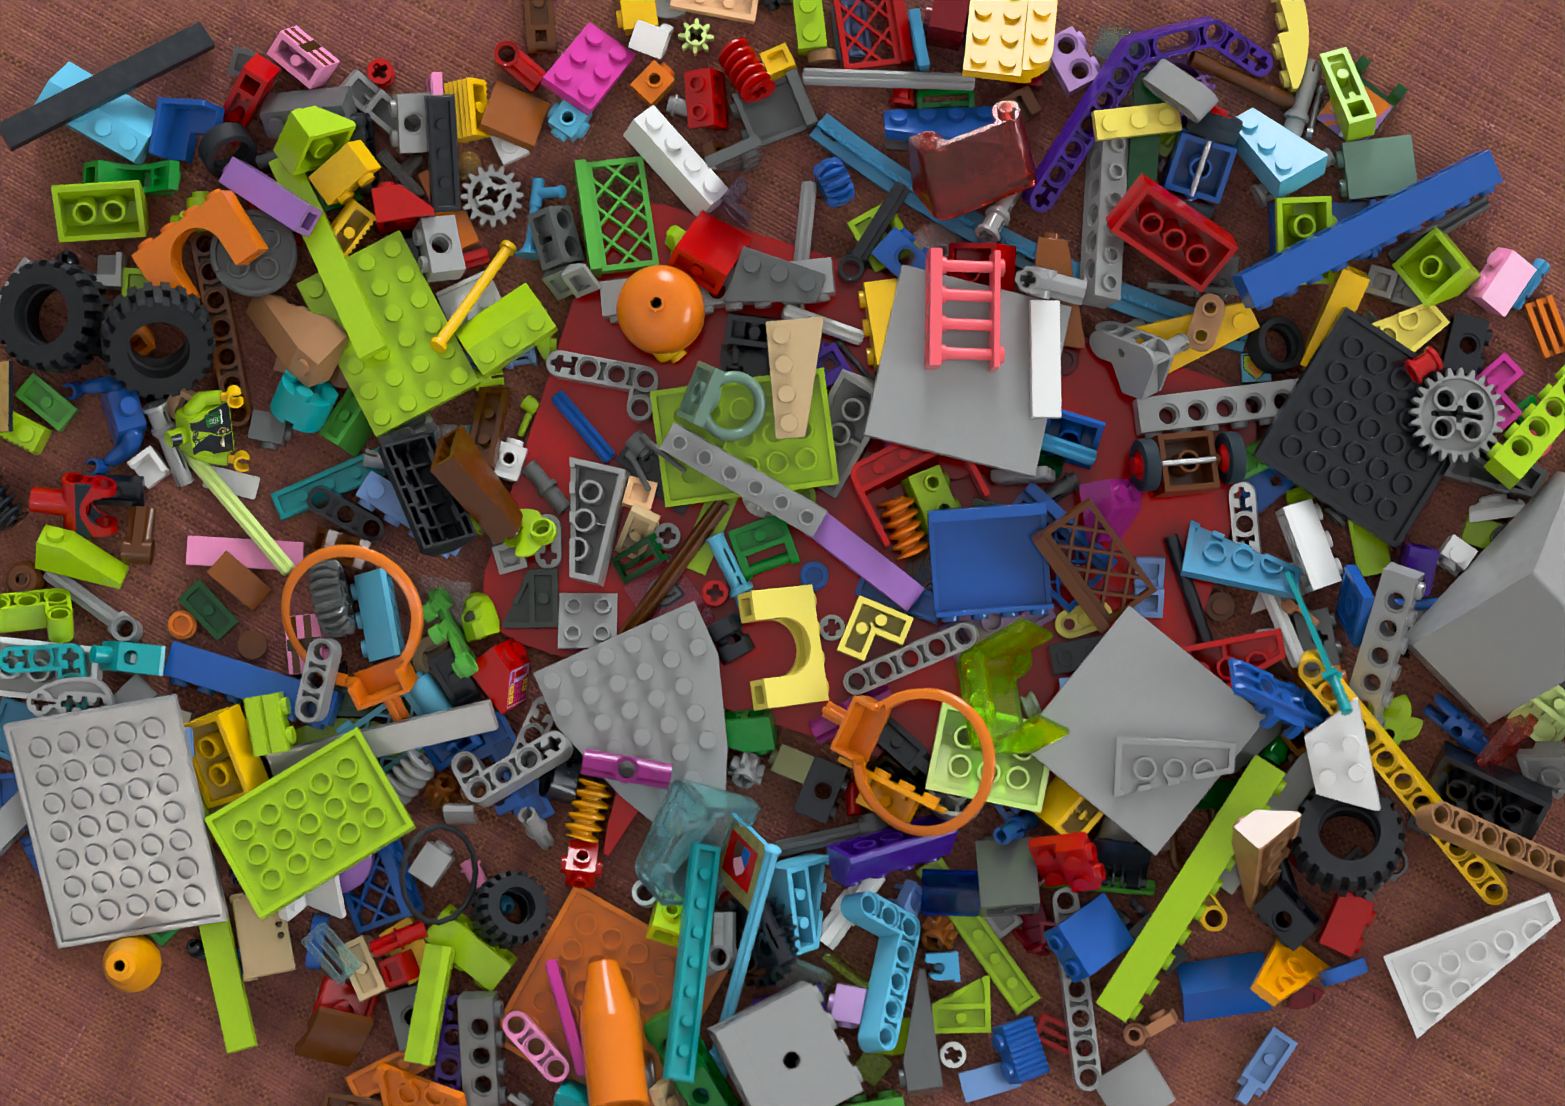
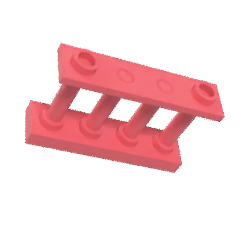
[925,248,1005,372]

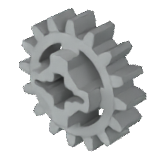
[461,165,524,229]

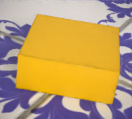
[759,43,798,81]

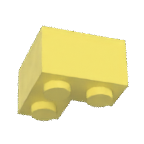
[837,595,914,662]

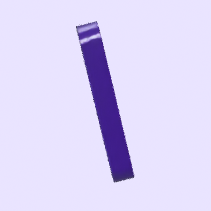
[434,994,462,1092]

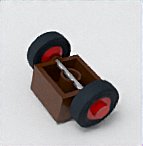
[1129,430,1247,498]

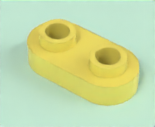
[1054,600,1112,639]

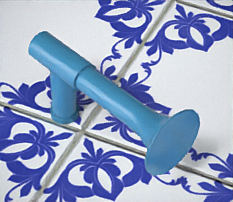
[514,178,567,260]

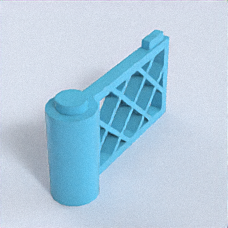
[335,670,454,773]

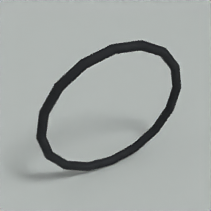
[399,823,479,925]

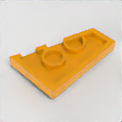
[1250,938,1330,1007]

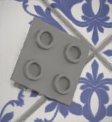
[558,593,618,649]

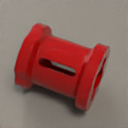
[367,58,395,89]
[888,88,914,109]
[1404,346,1443,384]
[702,580,728,608]

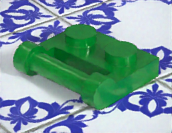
[728,515,800,581]

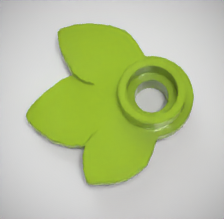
[502,509,557,558]
[1367,694,1423,746]

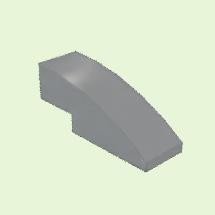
[339,69,417,136]

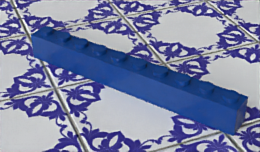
[1231,150,1503,311]

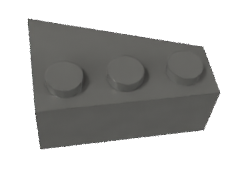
[259,86,358,142]
[1441,426,1549,500]

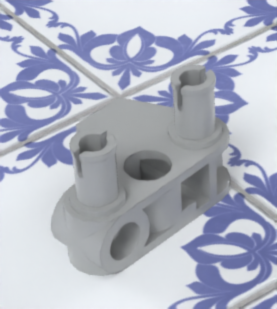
[1089,317,1189,400]

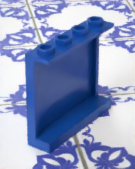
[927,501,1054,622]

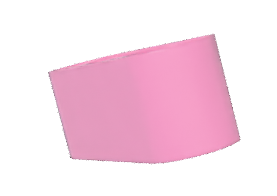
[502,1010,571,1082]

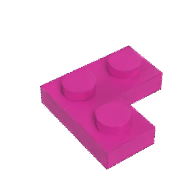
[1474,352,1525,434]

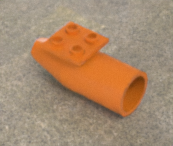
[580,960,649,1106]

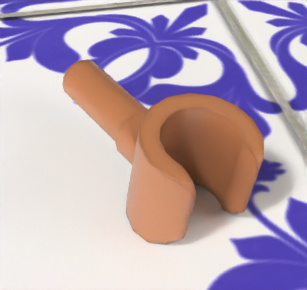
[1281,595,1320,627]

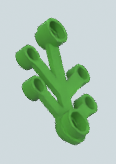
[422,586,478,678]

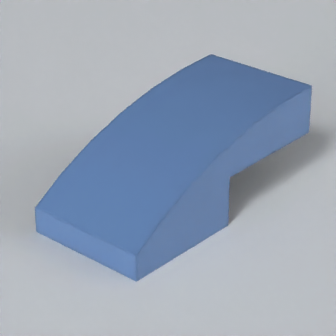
[1133,556,1165,618]
[958,1060,1021,1103]

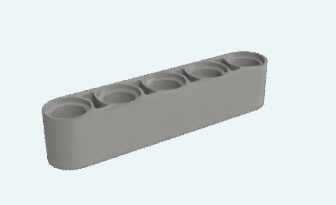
[843,620,980,695]

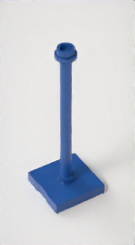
[1335,565,1438,646]

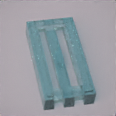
[300,922,362,986]

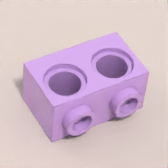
[1050,26,1101,98]

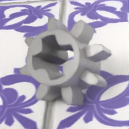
[727,752,766,788]

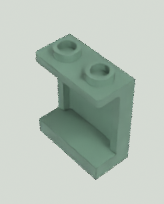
[1334,135,1417,203]

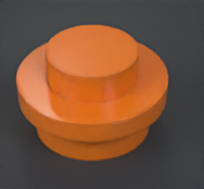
[168,610,197,640]

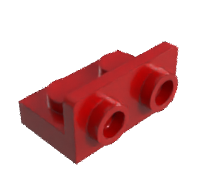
[684,67,729,131]

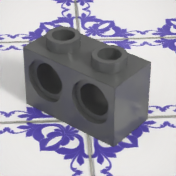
[527,205,585,271]

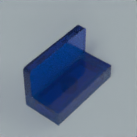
[920,869,980,917]

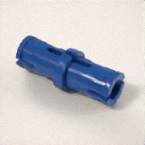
[993,810,1038,845]

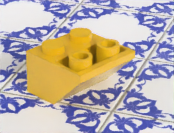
[1032,776,1104,835]

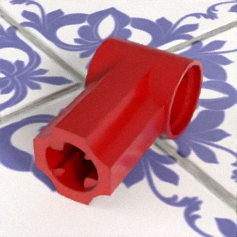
[494,40,547,93]

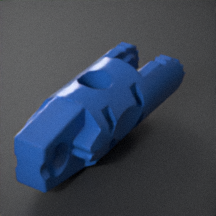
[1422,693,1492,757]

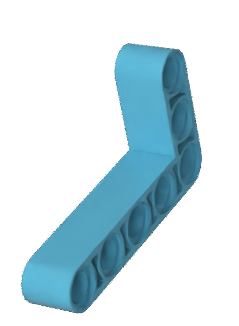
[840,891,921,1053]

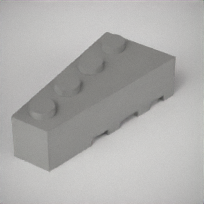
[569,457,631,587]

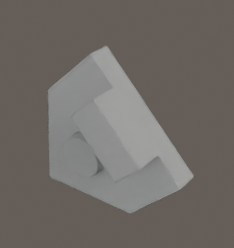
[1516,741,1565,800]

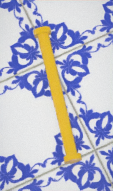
[429,240,517,353]

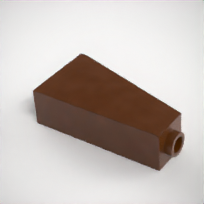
[430,425,523,544]

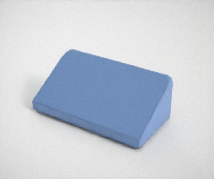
[831,0,871,61]

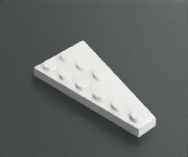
[1383,892,1561,1039]

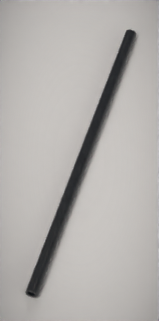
[1163,534,1299,893]

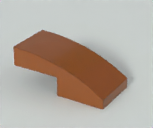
[207,551,273,611]

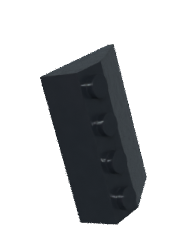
[1405,740,1552,875]

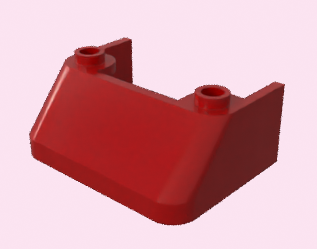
[850,444,990,550]

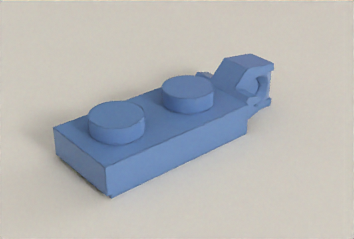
[1234,1026,1298,1106]

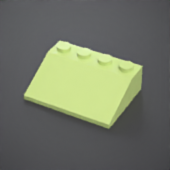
[925,702,1049,813]

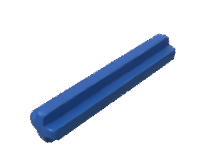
[551,390,616,463]

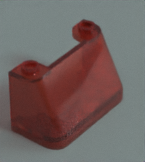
[908,98,1037,220]

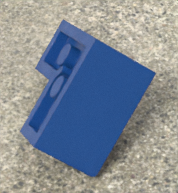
[148,97,225,163]

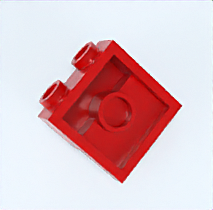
[1028,831,1106,892]

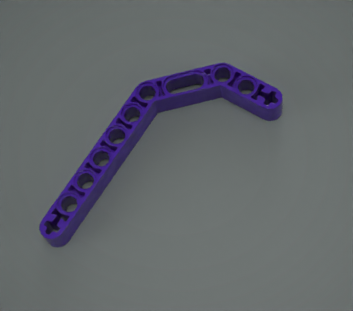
[1022,16,1273,212]

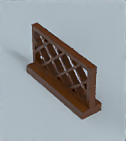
[1030,497,1157,634]

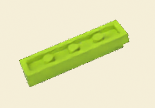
[404,943,456,1066]

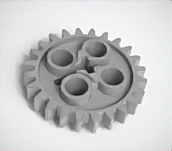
[1408,368,1505,463]

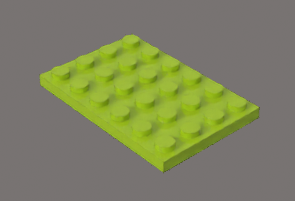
[296,230,481,438]
[650,368,840,507]
[204,727,416,921]

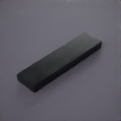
[424,94,461,213]

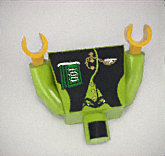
[164,385,250,472]

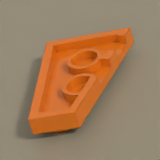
[376,1062,467,1106]

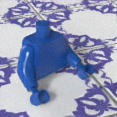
[63,375,147,474]

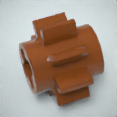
[422,773,461,810]
[920,915,958,952]

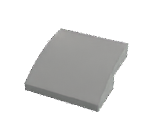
[1092,1049,1176,1106]

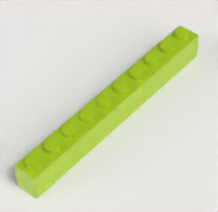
[1096,754,1287,1023]

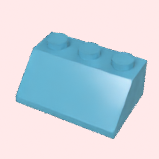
[350,568,405,663]

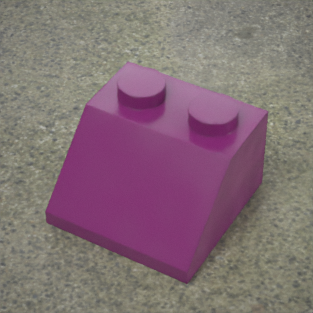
[1079,479,1142,543]

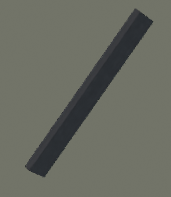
[0,22,215,152]

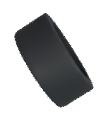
[198,122,257,179]
[1247,316,1305,374]

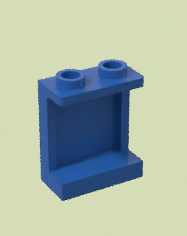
[1043,893,1135,983]

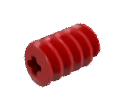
[718,38,776,103]

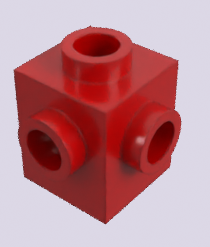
[560,840,603,889]

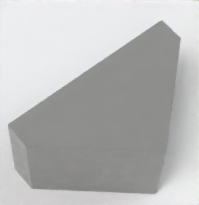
[1406,471,1565,724]

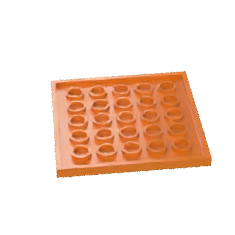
[500,887,728,1106]

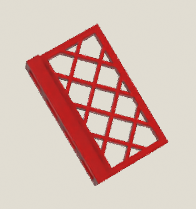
[832,0,914,70]

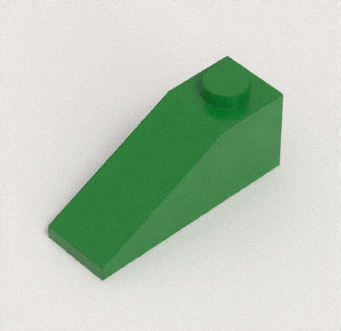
[724,709,778,755]

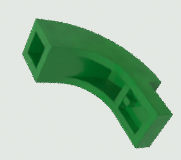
[82,160,181,197]

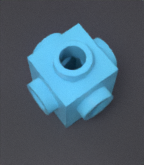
[547,99,593,143]

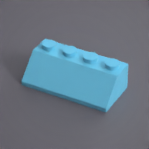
[34,62,156,164]

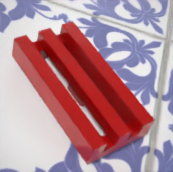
[1035,1011,1091,1057]

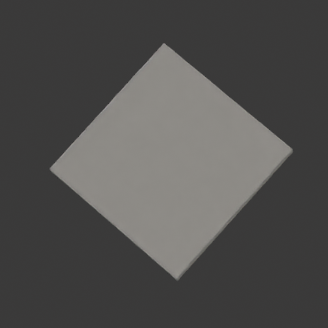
[863,264,1072,477]
[1017,606,1266,856]

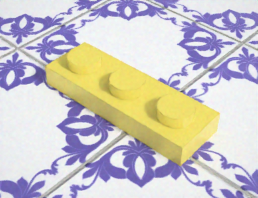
[1091,103,1182,142]

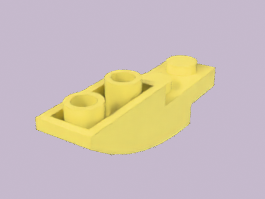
[1270,0,1309,94]

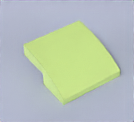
[1504,685,1565,741]

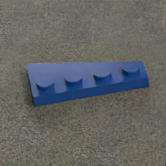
[883,106,1003,153]

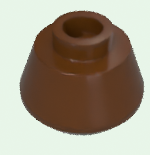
[6,561,46,593]

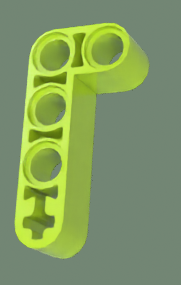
[0,588,75,643]

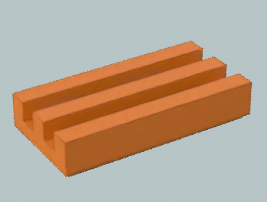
[1523,295,1565,359]

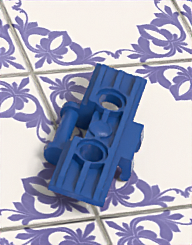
[1228,658,1331,739]

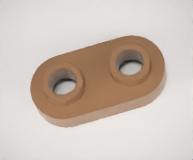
[1187,294,1225,352]

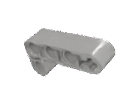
[546,350,659,424]
[451,731,573,807]

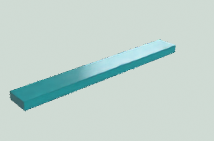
[662,842,721,1083]

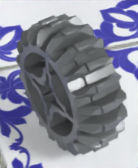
[308,560,356,638]

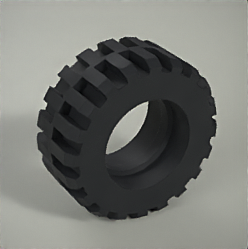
[0,259,111,373]
[100,281,215,399]
[1290,787,1406,897]

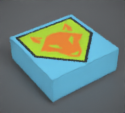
[1240,352,1271,384]

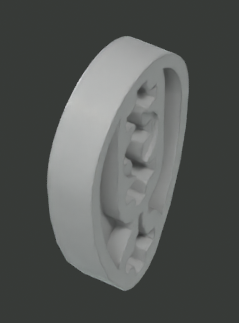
[26,677,115,718]

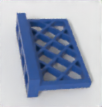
[1012,481,1118,614]
[343,838,425,934]

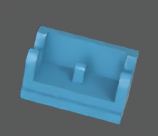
[923,950,960,982]

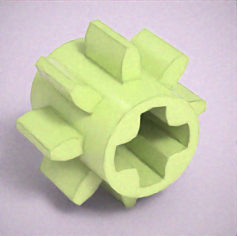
[678,18,714,57]

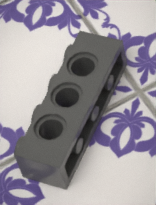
[457,991,508,1106]

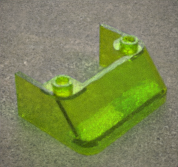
[957,617,1070,754]

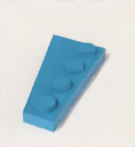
[1180,520,1301,599]

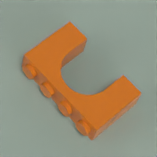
[131,189,269,299]

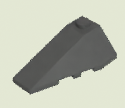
[898,969,943,1095]

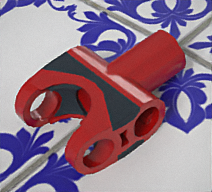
[29,472,118,537]

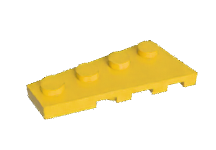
[1131,301,1260,373]

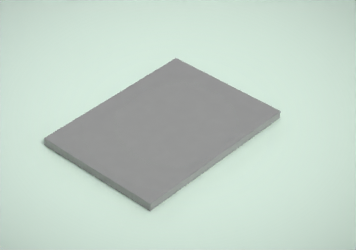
[3,694,229,949]

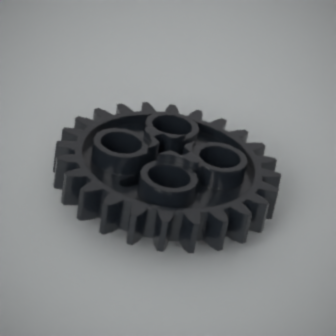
[718,897,800,988]

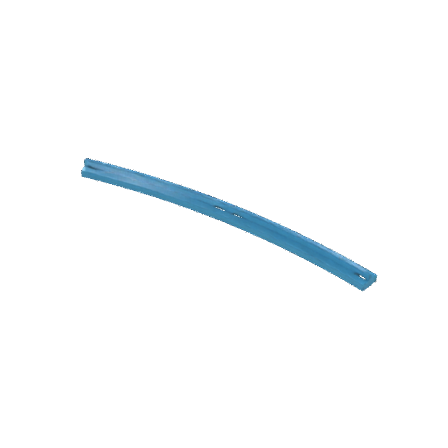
[809,113,1248,354]

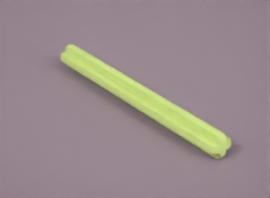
[183,451,295,576]

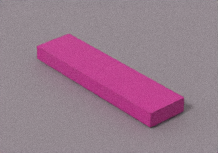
[545,958,585,1076]

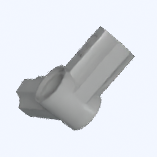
[1015,265,1087,305]
[706,912,738,977]

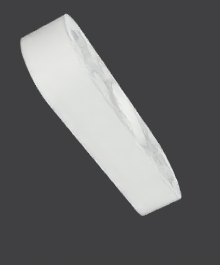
[1229,481,1262,554]

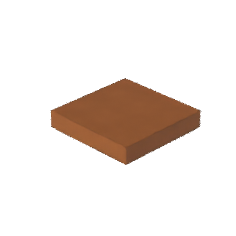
[478,80,550,152]

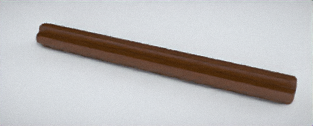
[617,500,730,635]

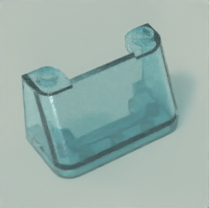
[635,780,761,906]

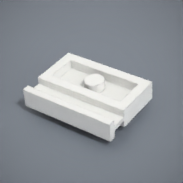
[435,271,501,326]

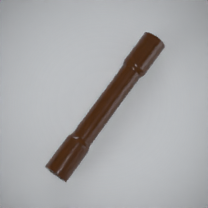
[1187,51,1295,110]

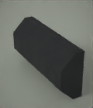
[378,433,477,557]

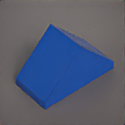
[422,734,483,772]

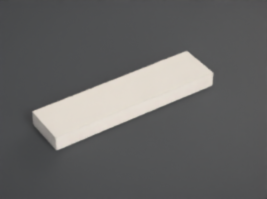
[1029,300,1061,418]

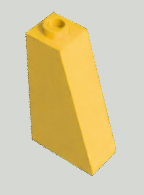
[1299,265,1370,371]

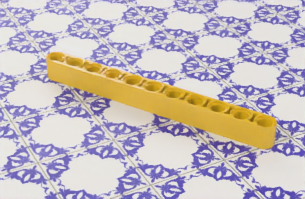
[1298,649,1508,905]

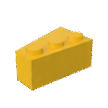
[858,278,898,372]

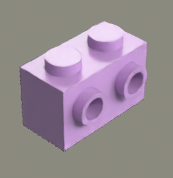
[827,983,868,1029]

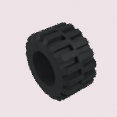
[470,870,551,949]

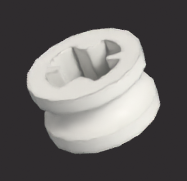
[939,1041,966,1068]

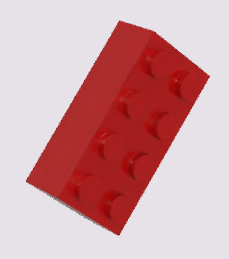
[1106,173,1238,293]

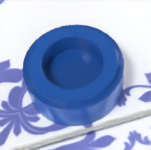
[800,561,829,591]

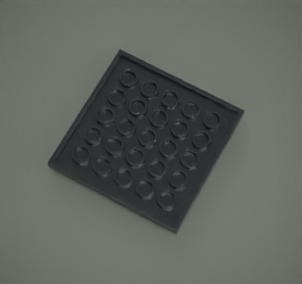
[1251,307,1479,549]

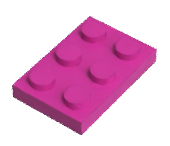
[541,22,637,116]

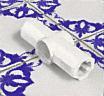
[820,878,885,950]

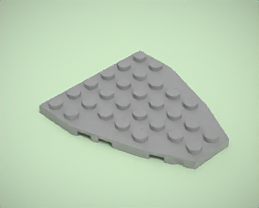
[533,601,728,837]

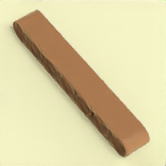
[1415,801,1565,894]

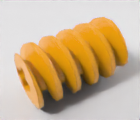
[565,778,612,843]

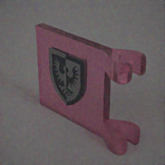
[624,554,716,624]

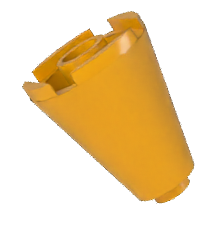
[103,935,162,993]

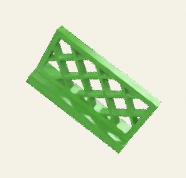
[574,156,659,278]

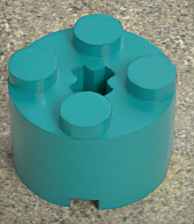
[270,369,338,433]

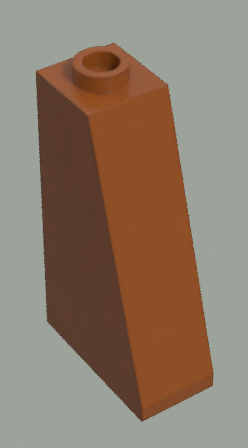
[1030,232,1085,348]

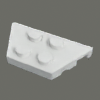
[1304,698,1381,811]

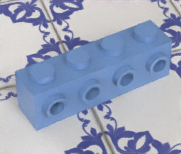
[356,470,462,559]

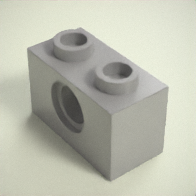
[388,93,432,153]
[412,215,466,283]
[408,840,457,888]

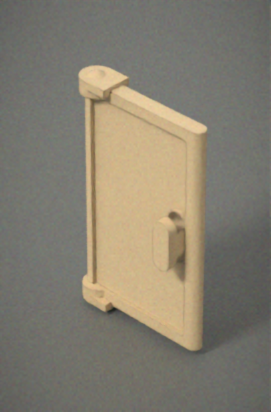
[229,893,296,982]

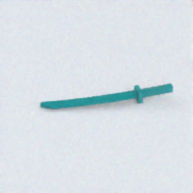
[1285,571,1353,716]

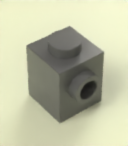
[247,409,294,451]

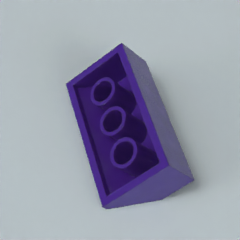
[826,814,958,887]

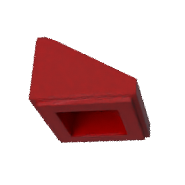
[378,949,420,989]

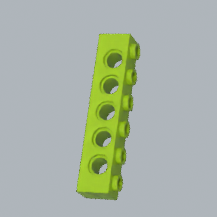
[1483,365,1565,490]

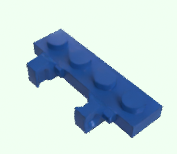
[470,711,555,819]

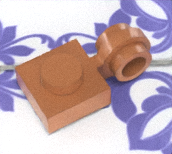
[1123,1008,1179,1046]

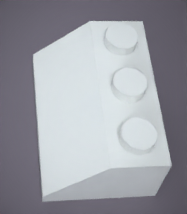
[1275,498,1344,594]

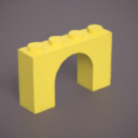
[737,584,829,711]

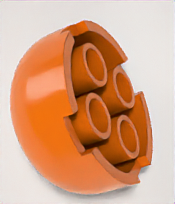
[616,265,705,354]

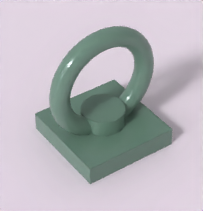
[677,360,766,441]

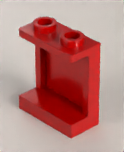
[667,210,753,295]

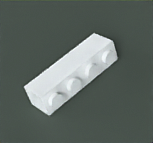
[623,105,730,217]

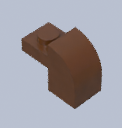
[309,526,371,570]

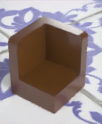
[996,85,1042,130]

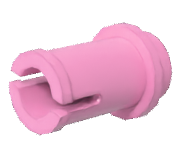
[459,858,488,890]

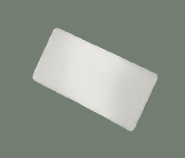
[203,465,260,499]

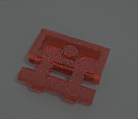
[1474,714,1539,768]

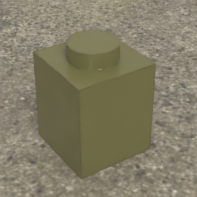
[768,744,814,784]

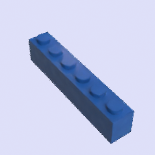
[163,641,344,730]

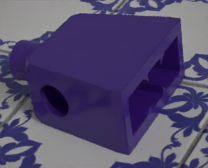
[1399,541,1439,611]

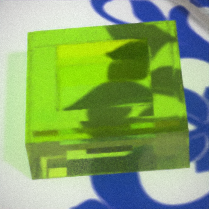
[852,1052,893,1086]

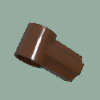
[121,506,157,565]

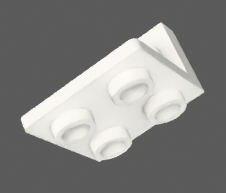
[278,875,346,921]

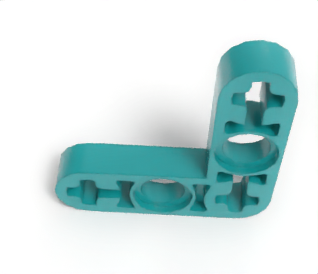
[0,643,89,712]

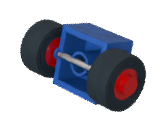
[1161,106,1243,219]

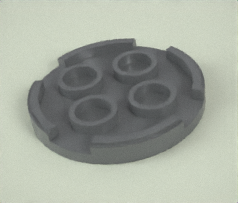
[210,209,298,297]

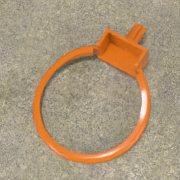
[281,545,424,722]
[822,688,996,837]

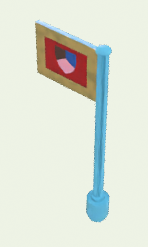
[698,810,781,1096]

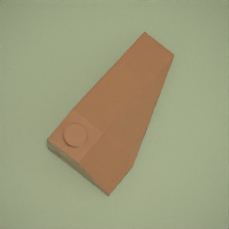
[246,294,349,388]
[1232,810,1301,910]

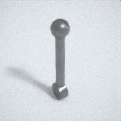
[1306,84,1326,140]

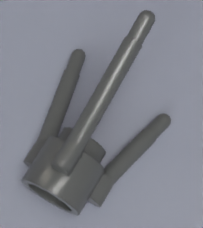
[625,430,686,491]

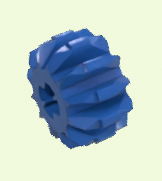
[813,156,855,208]

